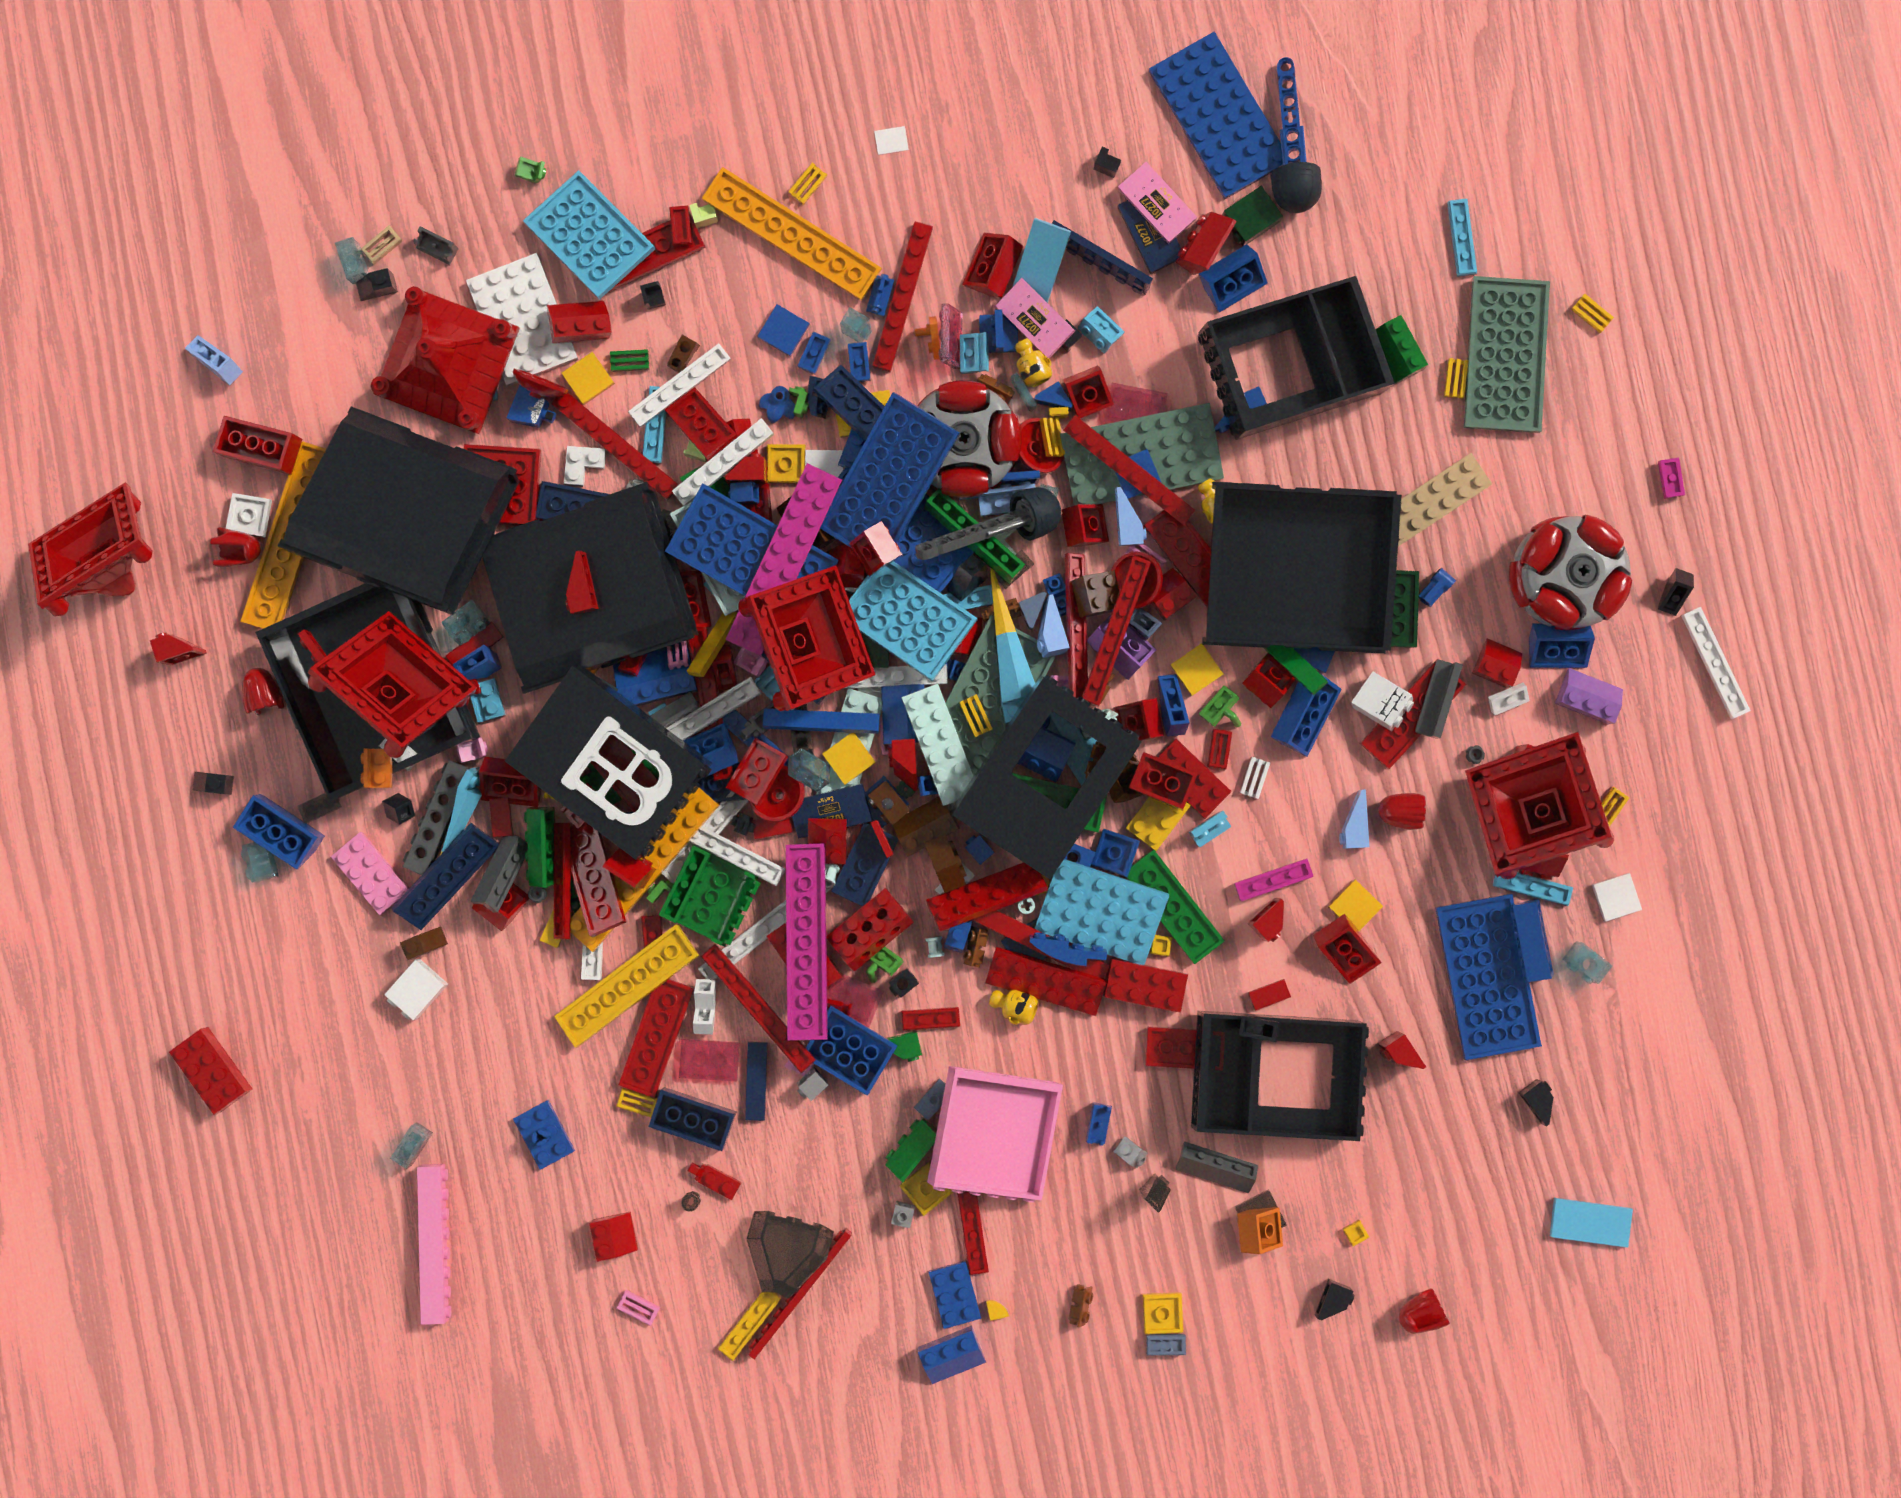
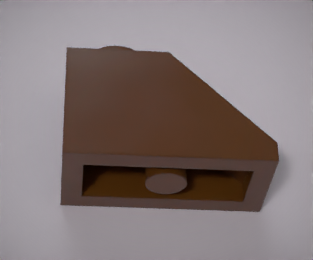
[400,926,448,960]

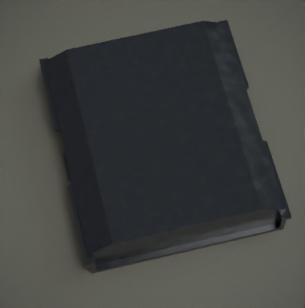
[278,406,520,615]
[483,482,699,694]
[1202,482,1402,654]
[255,583,480,804]

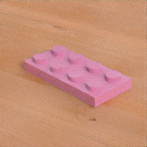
[331,832,409,915]

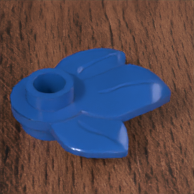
[759,386,795,423]

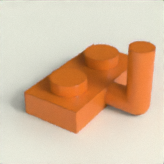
[915,316,941,360]

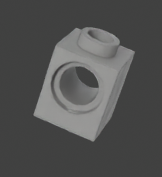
[797,1067,828,1101]
[891,1201,915,1228]

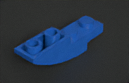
[1029,932,1107,966]

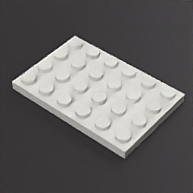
[466,253,578,386]

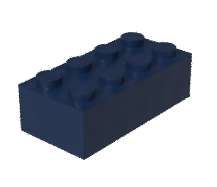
[648,1087,737,1151]

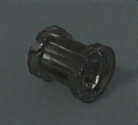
[681,1191,701,1212]

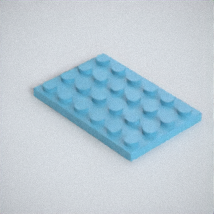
[523,170,655,300]
[849,561,977,682]
[1034,859,1169,965]

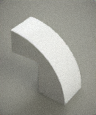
[693,979,716,1035]

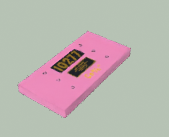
[1117,162,1197,244]
[996,278,1075,358]

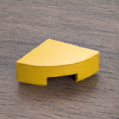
[986,1300,1009,1321]

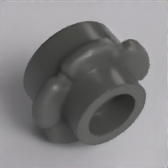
[1466,745,1485,764]
[528,886,547,903]

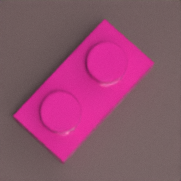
[1658,458,1685,499]

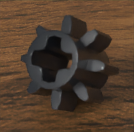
[731,813,756,836]

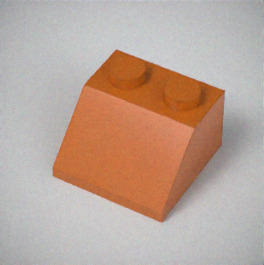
[1237,1207,1283,1254]

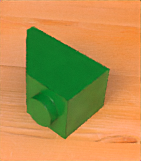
[886,1031,922,1062]

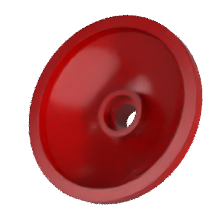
[513,368,569,399]
[1019,418,1064,474]
[1111,551,1163,609]
[749,765,805,822]

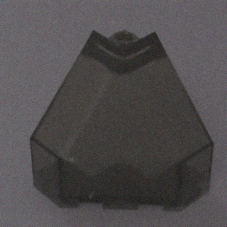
[747,1211,834,1299]

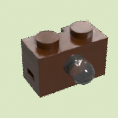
[868,781,911,825]

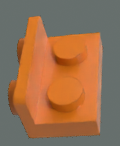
[361,748,392,788]

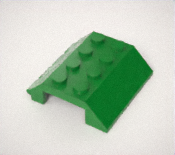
[659,845,761,947]

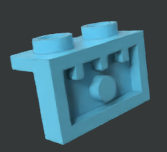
[1078,306,1125,354]
[1189,811,1231,847]

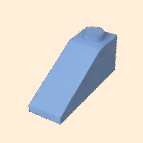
[185,335,243,385]
[1115,487,1147,546]
[1037,594,1070,658]
[1339,789,1370,849]

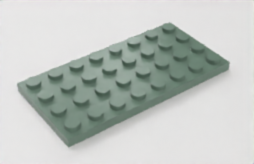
[1464,276,1550,433]
[1060,403,1224,505]
[920,615,1056,776]

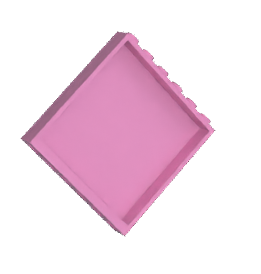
[927,1066,1063,1202]

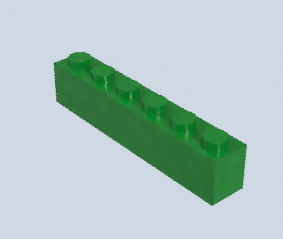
[924,488,1025,584]

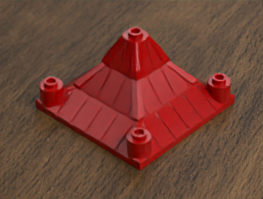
[371,286,520,435]
[28,482,153,617]
[738,565,876,711]
[308,611,477,758]
[1465,732,1614,879]

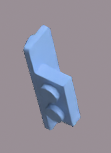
[959,481,1035,517]

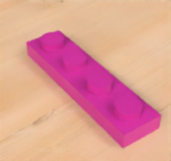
[1234,858,1314,901]

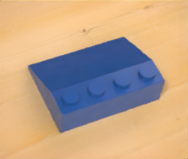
[613,641,698,706]
[806,1006,898,1096]

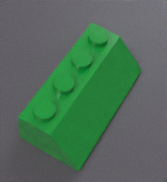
[524,807,555,888]

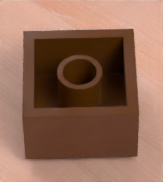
[1071,570,1120,618]
[924,834,967,893]

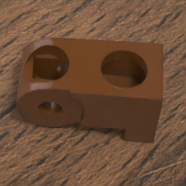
[667,334,700,373]

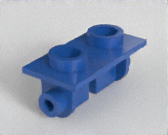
[866,274,894,316]

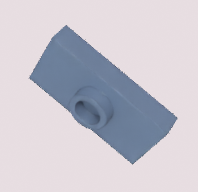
[914,1078,946,1120]
[1146,1334,1186,1355]

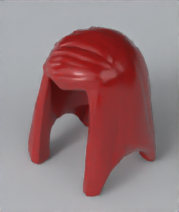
[210,527,261,567]
[242,668,284,715]
[1378,793,1426,830]
[1399,1288,1450,1334]

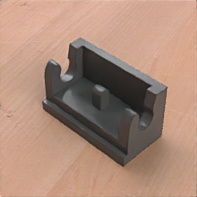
[413,226,458,265]

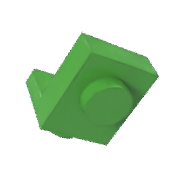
[515,156,546,183]
[789,386,809,418]
[646,880,674,903]

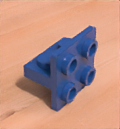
[979,309,1018,353]

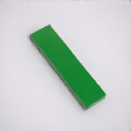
[1264,645,1328,695]

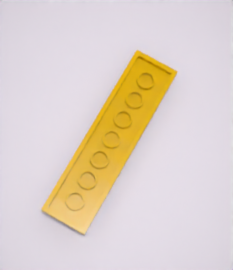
[554,924,699,1048]

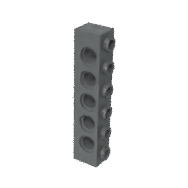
[403,760,471,875]

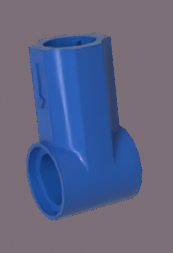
[1419,568,1456,607]

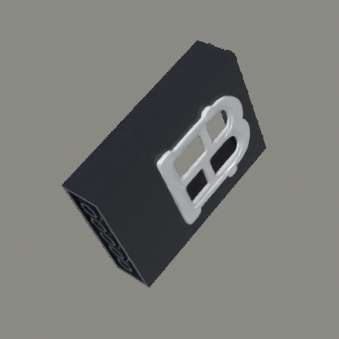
[505,666,712,860]

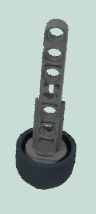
[915,487,1061,560]

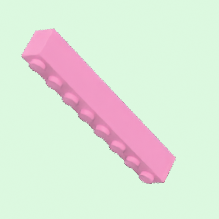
[417,1164,451,1325]

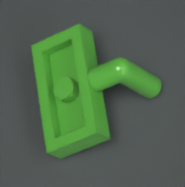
[1199,685,1241,727]
[866,947,903,983]

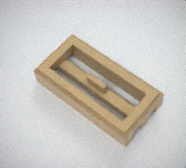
[360,225,403,265]

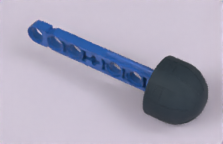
[1271,57,1322,213]

